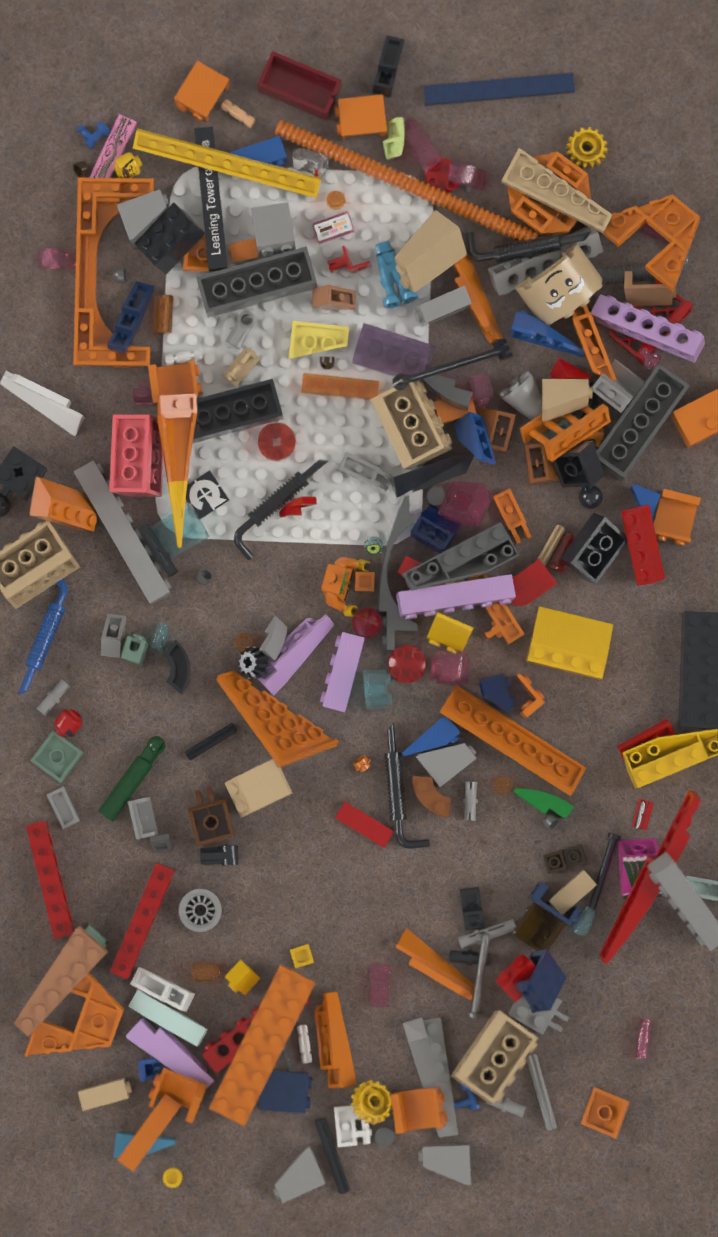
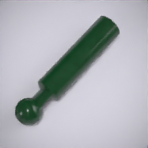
[98,736,166,822]

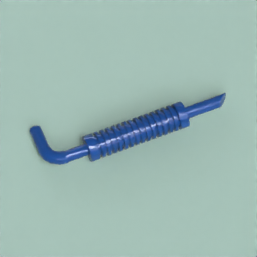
[18,579,68,695]

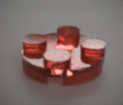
[258,423,296,462]

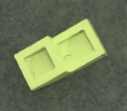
[383,117,404,160]

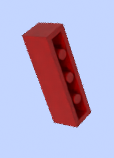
[621,504,665,586]

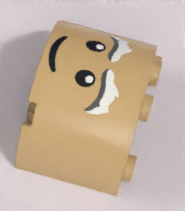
[514,243,603,326]

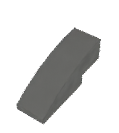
[419,370,473,412]

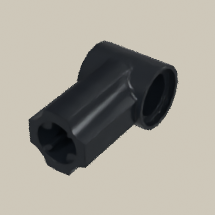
[200,845,239,865]

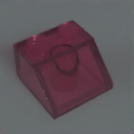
[438,481,494,527]

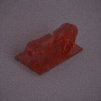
[548,533,575,574]

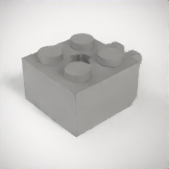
[507,996,569,1035]

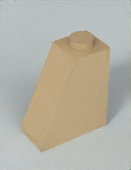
[542,379,593,421]

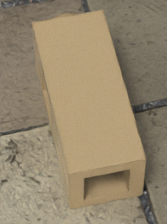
[548,870,597,915]
[78,1077,132,1111]

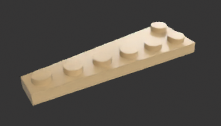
[501,148,612,233]

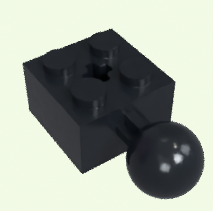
[553,441,605,509]
[0,446,48,517]

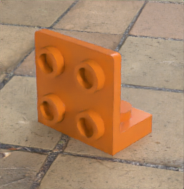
[515,673,545,719]

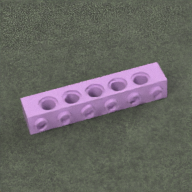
[591,294,705,363]

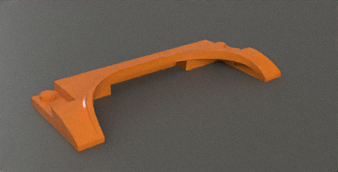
[73,178,154,368]

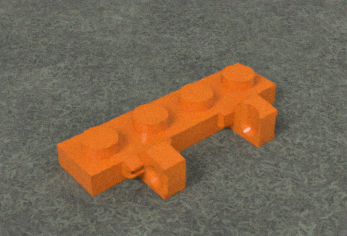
[467,574,525,645]

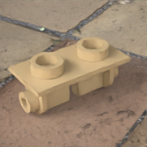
[222,347,261,387]

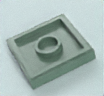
[30,730,84,784]

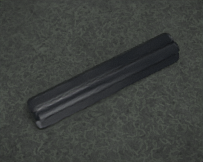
[185,723,237,760]

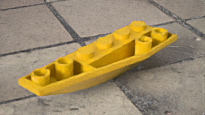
[622,729,718,789]

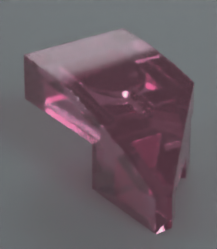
[38,248,76,269]

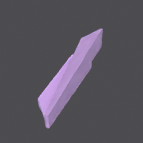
[258,615,334,696]
[126,1017,214,1089]

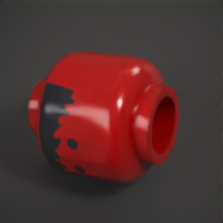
[54,708,83,737]

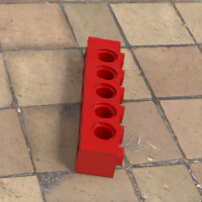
[26,821,75,939]
[110,863,176,979]
[202,998,310,1073]

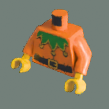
[321,557,370,617]

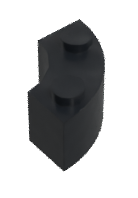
[163,640,191,695]

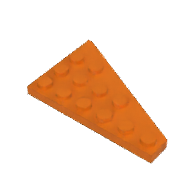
[216,670,339,767]

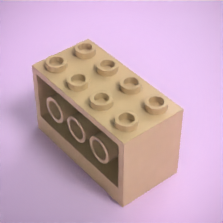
[370,380,452,469]
[0,521,80,609]
[451,1010,538,1104]

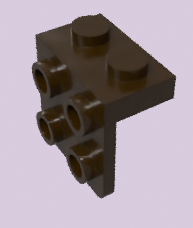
[512,902,566,951]

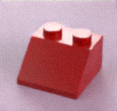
[495,953,536,1002]

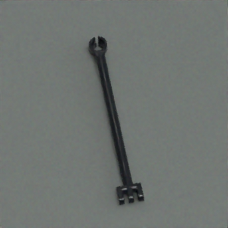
[392,339,513,391]

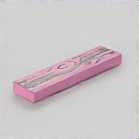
[89,114,137,178]

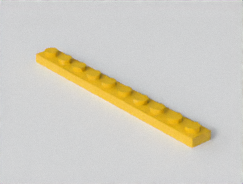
[133,128,321,198]

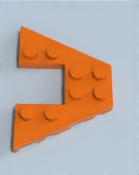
[602,194,700,292]
[24,947,124,1056]

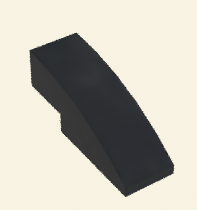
[372,35,405,98]

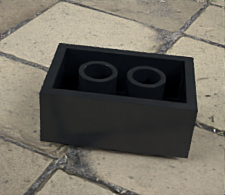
[135,202,206,275]
[560,513,627,585]

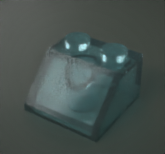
[363,670,392,711]

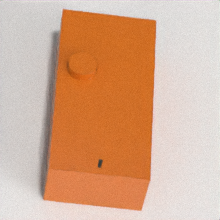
[670,389,718,449]

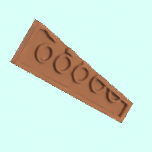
[14,925,108,1036]

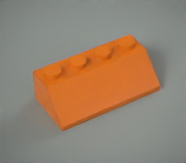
[29,477,98,532]

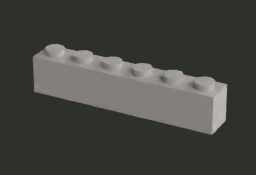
[647,852,718,951]

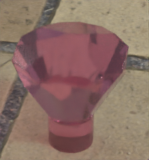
[640,348,661,369]

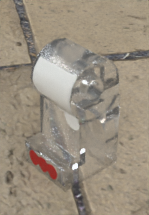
[292,148,328,179]

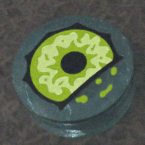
[364,537,383,556]

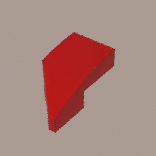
[279,496,317,518]

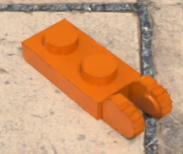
[492,488,531,544]

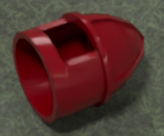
[352,607,382,638]

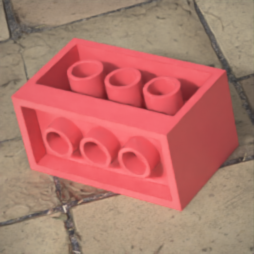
[109,415,163,497]

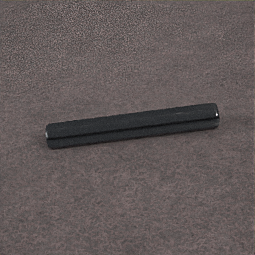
[315,1118,350,1194]

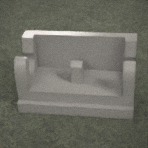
[128,797,159,840]

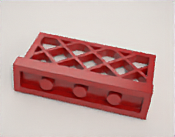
[608,280,693,365]

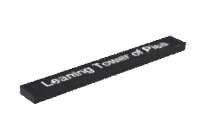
[194,126,228,272]

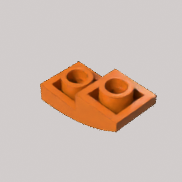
[229,238,262,263]

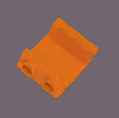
[174,61,230,122]
[335,94,387,141]
[148,359,203,406]
[654,489,701,546]
[148,1068,207,1124]
[390,1087,448,1134]

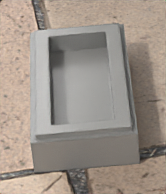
[46,786,80,829]

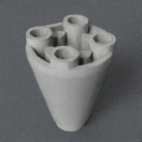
[499,371,542,420]

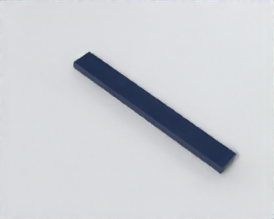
[423,73,575,106]

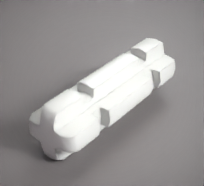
[165,349,203,366]
[297,1024,312,1063]

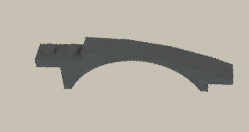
[378,496,418,650]

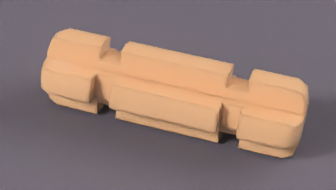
[221,100,255,128]

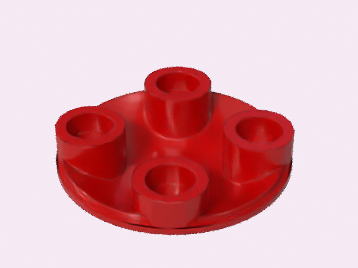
[424,158,462,194]
[388,645,426,683]

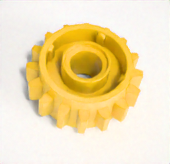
[566,127,608,170]
[351,1080,392,1125]

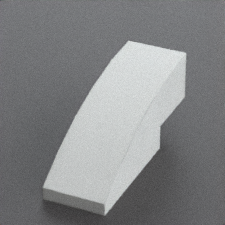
[130,967,195,1012]

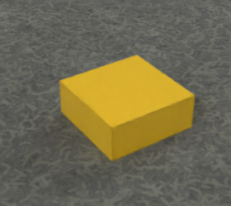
[290,944,314,968]

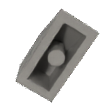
[101,614,127,658]

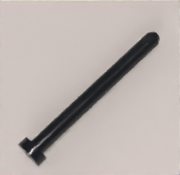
[587,832,622,916]

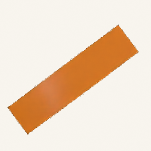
[118,1094,181,1172]

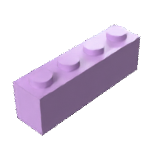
[320,632,365,713]

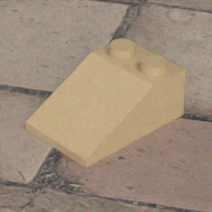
[225,759,292,818]

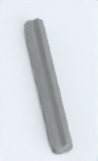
[526,1053,557,1130]

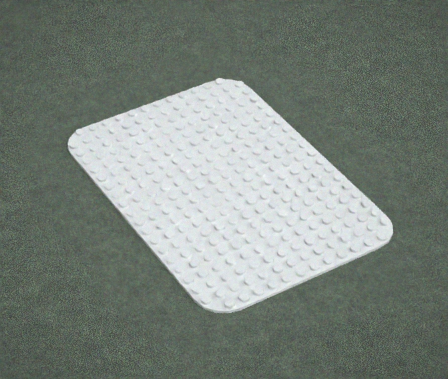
[155,167,433,546]

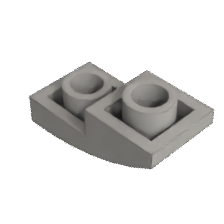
[260,616,288,661]

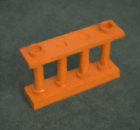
[520,404,611,462]

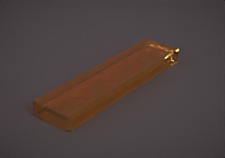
[301,373,379,400]

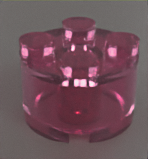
[430,651,470,685]

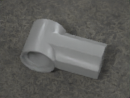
[226,311,256,350]

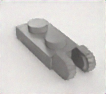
[338,452,393,491]

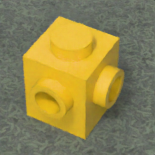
[225,960,261,995]

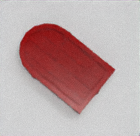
[511,559,557,606]

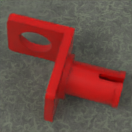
[327,246,372,274]

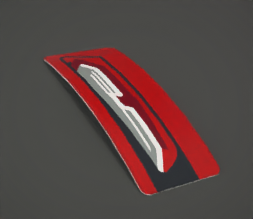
[631,798,654,831]

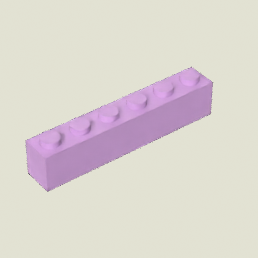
[396,574,516,620]

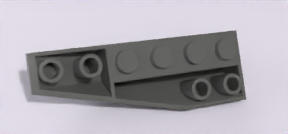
[402,522,520,591]

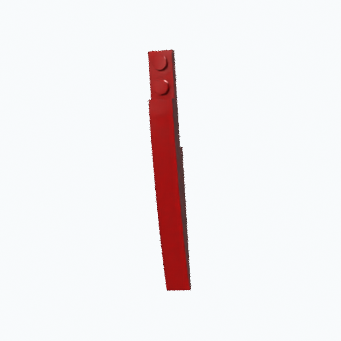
[599,789,701,964]

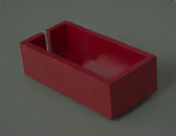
[257,51,342,121]

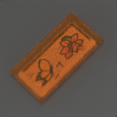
[153,294,173,335]

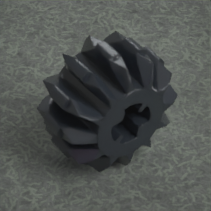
[237,646,270,679]

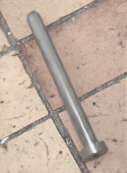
[468,933,490,1019]

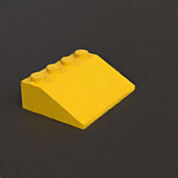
[526,606,613,680]

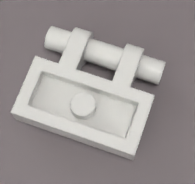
[334,1105,372,1147]

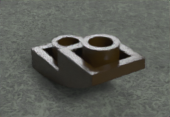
[543,844,587,874]

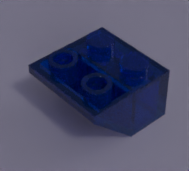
[410,504,463,554]
[479,673,515,714]

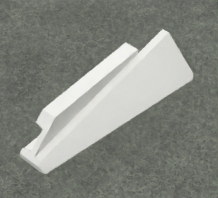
[0,371,85,436]

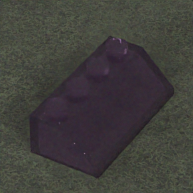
[352,323,436,377]

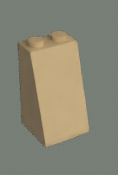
[394,211,467,293]

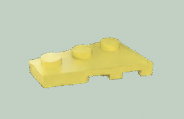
[289,321,350,359]

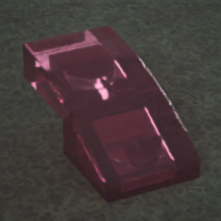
[448,161,486,190]
[370,964,390,1007]

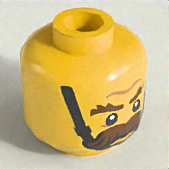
[113,152,142,178]

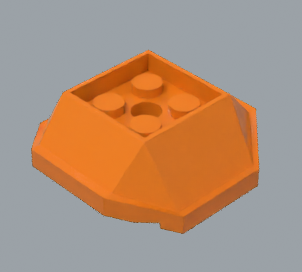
[507,151,591,235]

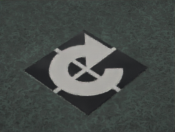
[186,470,229,520]

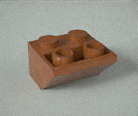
[478,408,516,454]
[523,443,560,486]

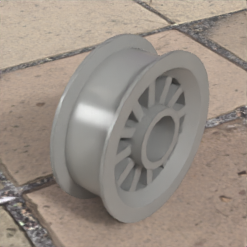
[179,889,222,932]

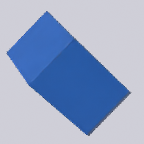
[630,484,661,516]
[138,1057,172,1081]

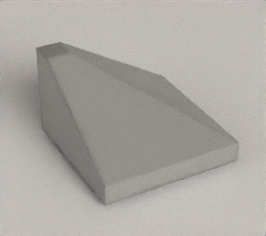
[403,1018,428,1042]

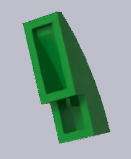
[512,788,574,819]

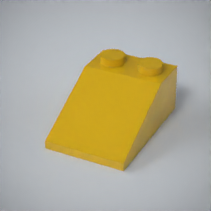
[427,612,473,655]

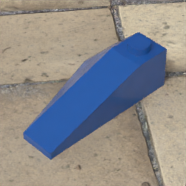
[509,311,584,357]

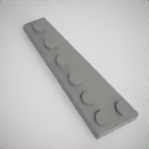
[403,1017,458,1138]

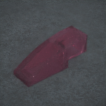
[404,116,441,171]

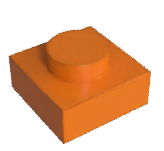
[355,572,375,592]

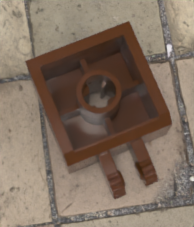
[188,787,236,846]

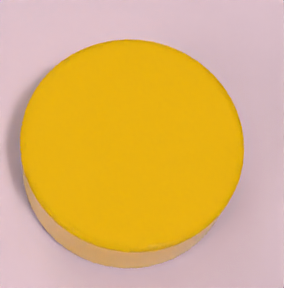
[163,1167,183,1188]

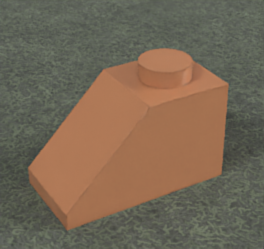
[312,285,356,310]

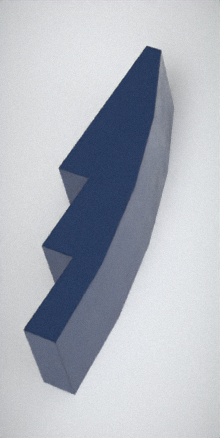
[107,281,154,354]

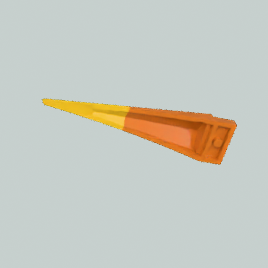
[157,393,197,548]

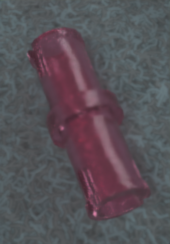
[635,1019,652,1059]

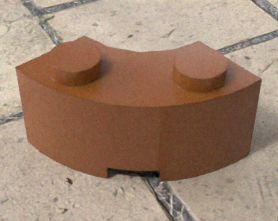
[412,776,450,817]

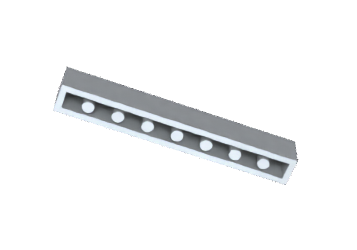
[74,460,172,605]

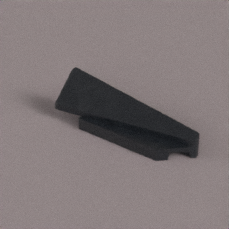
[390,451,474,498]

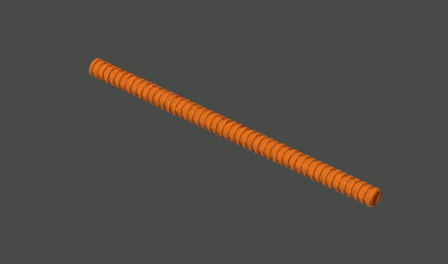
[275,119,538,242]

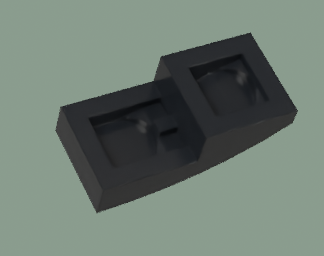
[460,887,484,931]

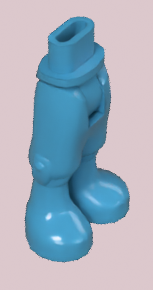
[375,240,418,308]

